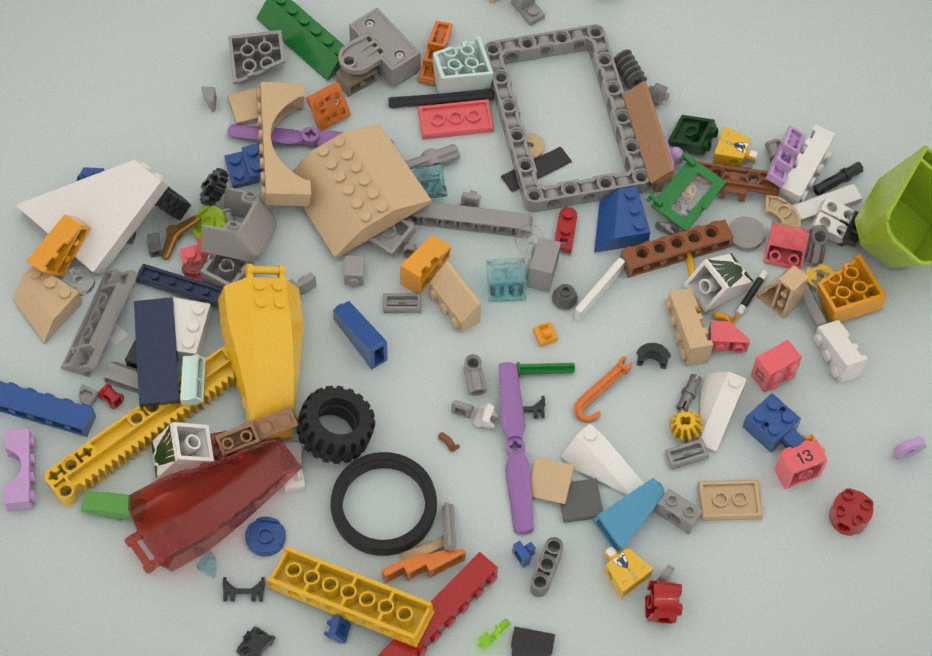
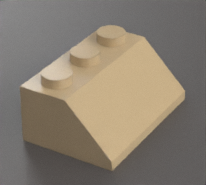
[428,262,481,333]

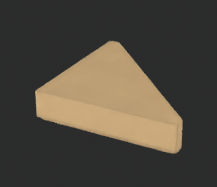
[401,535,444,560]

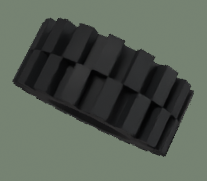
[155,186,191,220]

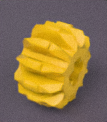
[670,409,703,442]

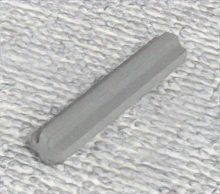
[442,502,457,552]

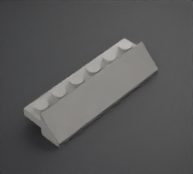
[61,269,138,377]

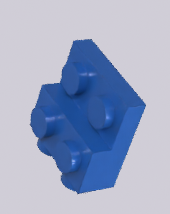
[224,143,263,189]

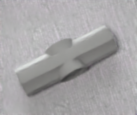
[405,144,460,175]

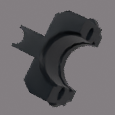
[636,343,671,369]
[236,626,276,656]

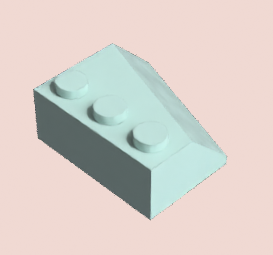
[433,36,493,94]

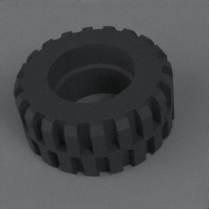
[296,385,375,464]

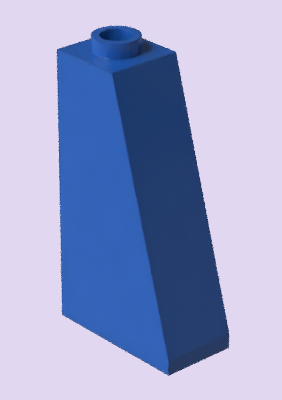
[333,301,388,370]

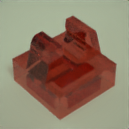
[181,257,204,281]

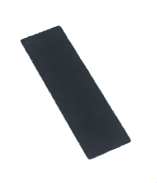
[501,147,572,192]

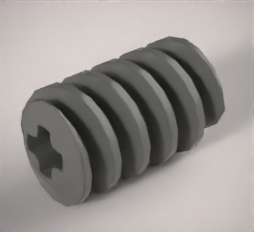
[614,49,647,89]

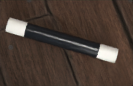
[735,270,768,316]

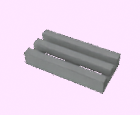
[383,293,421,313]
[665,438,709,470]

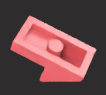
[179,237,212,269]

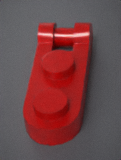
[554,207,577,254]

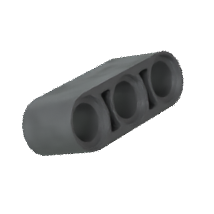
[530,537,563,597]

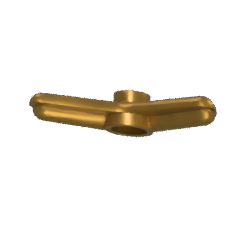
[161,215,201,260]

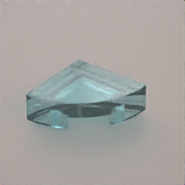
[196,549,217,578]

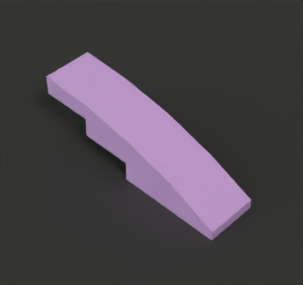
[766,125,805,188]

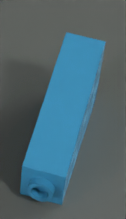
[593,477,665,552]

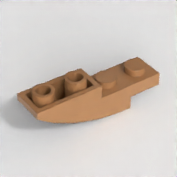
[215,405,299,455]

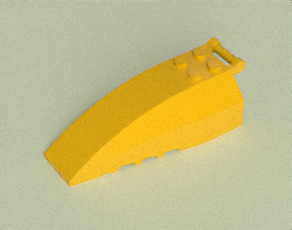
[218,264,303,439]

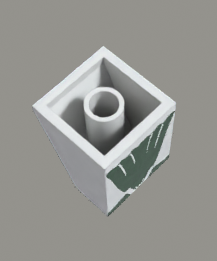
[684,253,754,313]
[151,422,214,480]

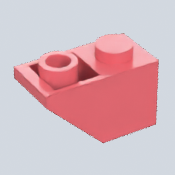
[708,321,750,353]

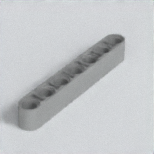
[405,202,533,238]

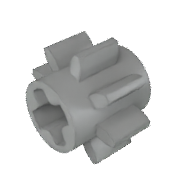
[649,83,670,104]

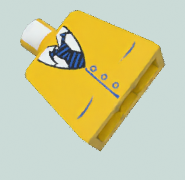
[712,126,758,167]
[604,546,653,599]

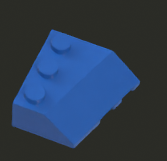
[594,186,651,253]

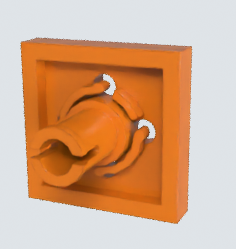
[306,81,351,131]

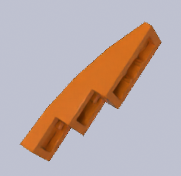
[418,20,453,86]
[382,549,466,583]

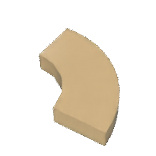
[765,195,802,228]

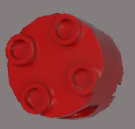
[829,488,874,536]
[645,580,683,624]

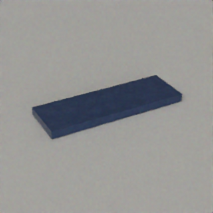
[134,297,180,407]

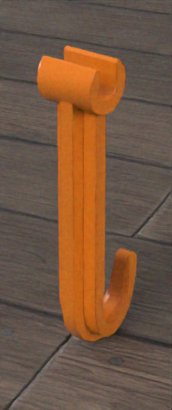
[573,356,633,423]

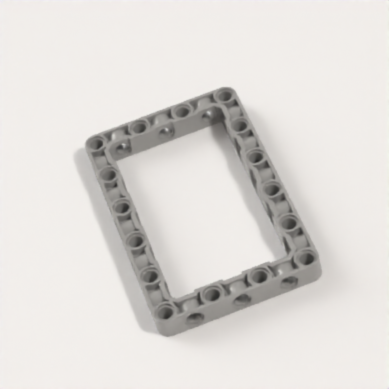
[484,24,650,212]

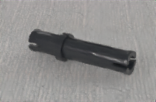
[813,162,864,196]

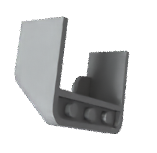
[202,187,276,262]

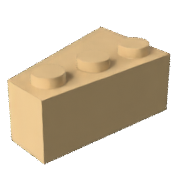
[756,265,809,319]

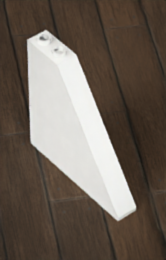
[17,160,169,275]

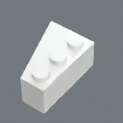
[173,297,212,362]
[814,320,868,384]

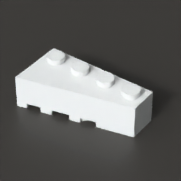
[778,124,835,205]

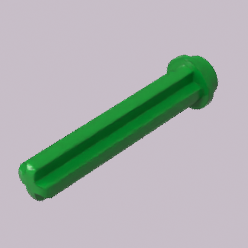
[516,362,575,377]

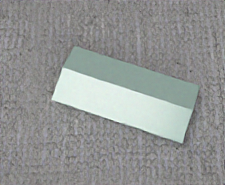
[180,354,206,406]

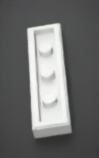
[792,184,862,222]
[574,258,625,322]

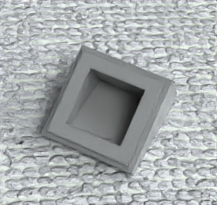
[201,86,217,112]
[451,400,474,418]

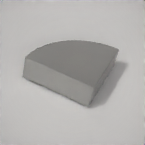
[79,384,99,407]

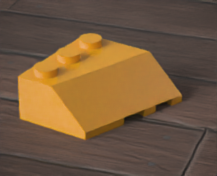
[817,253,886,322]

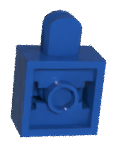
[742,393,805,453]

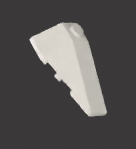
[698,371,747,453]
[561,424,645,496]

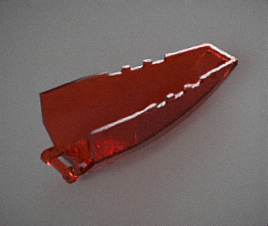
[124,436,301,574]

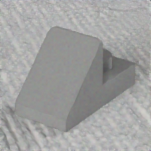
[511,0,545,26]

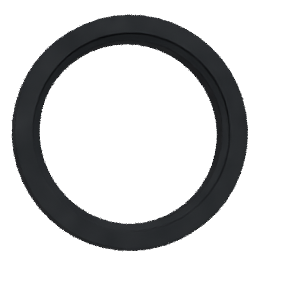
[330,452,437,556]

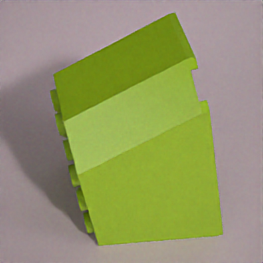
[855,145,932,269]

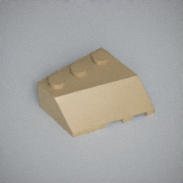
[13,266,82,344]

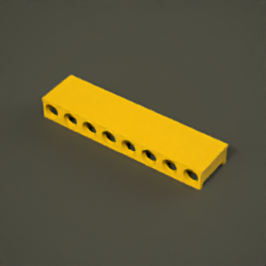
[267,546,435,648]

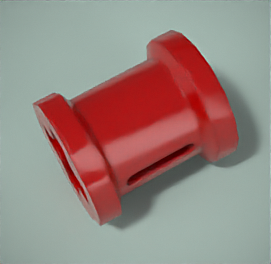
[98,384,124,409]

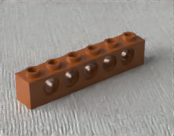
[620,219,734,278]

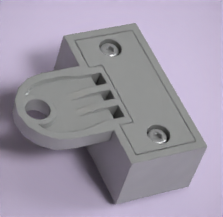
[338,7,421,87]

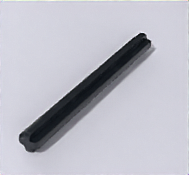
[388,90,494,108]

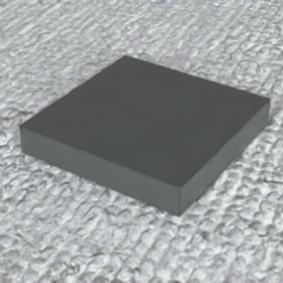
[560,478,603,523]

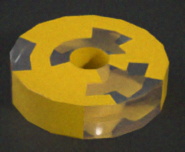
[805,264,834,292]

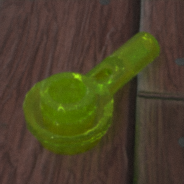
[476,619,511,650]

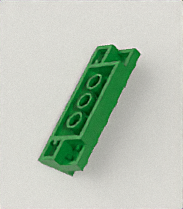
[257,0,347,81]

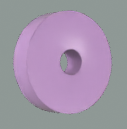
[893,437,926,459]

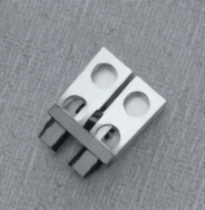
[809,196,859,247]

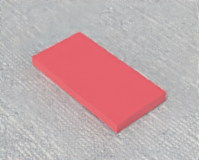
[418,99,494,140]

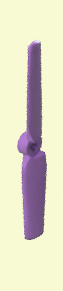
[227,124,394,148]
[499,362,534,534]

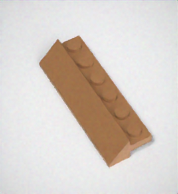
[623,81,675,192]

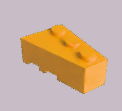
[27,214,91,277]
[400,235,451,293]

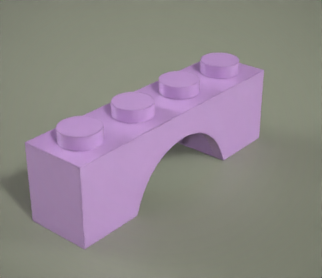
[4,428,36,512]

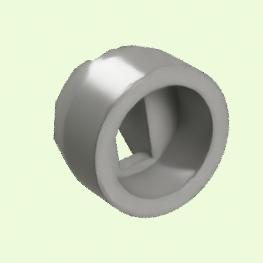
[402,242,417,259]

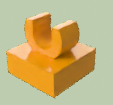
[533,322,558,347]

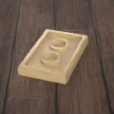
[698,480,763,521]

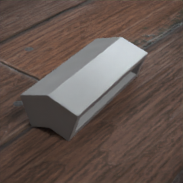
[103,361,139,394]

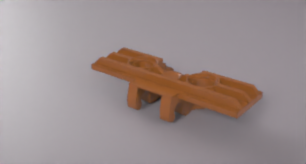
[691,161,779,202]

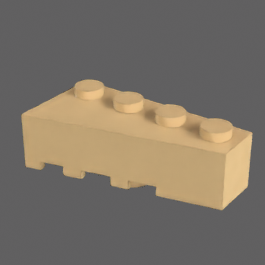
[665,288,713,367]

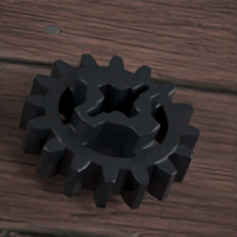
[200,168,229,206]

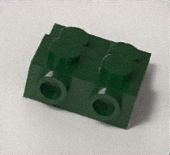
[668,115,718,156]

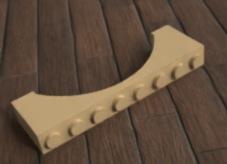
[256,82,311,206]

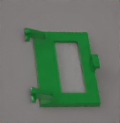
[646,152,726,231]

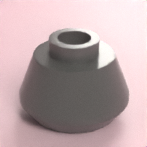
[552,284,578,309]

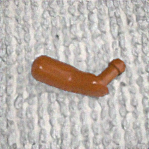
[438,432,460,452]

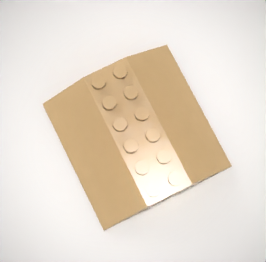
[292,124,432,259]

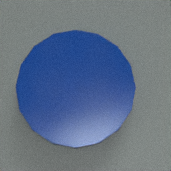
[245,517,286,557]

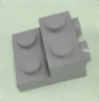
[367,218,416,257]

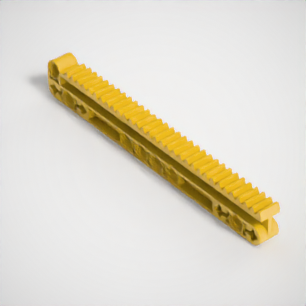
[45,345,237,506]

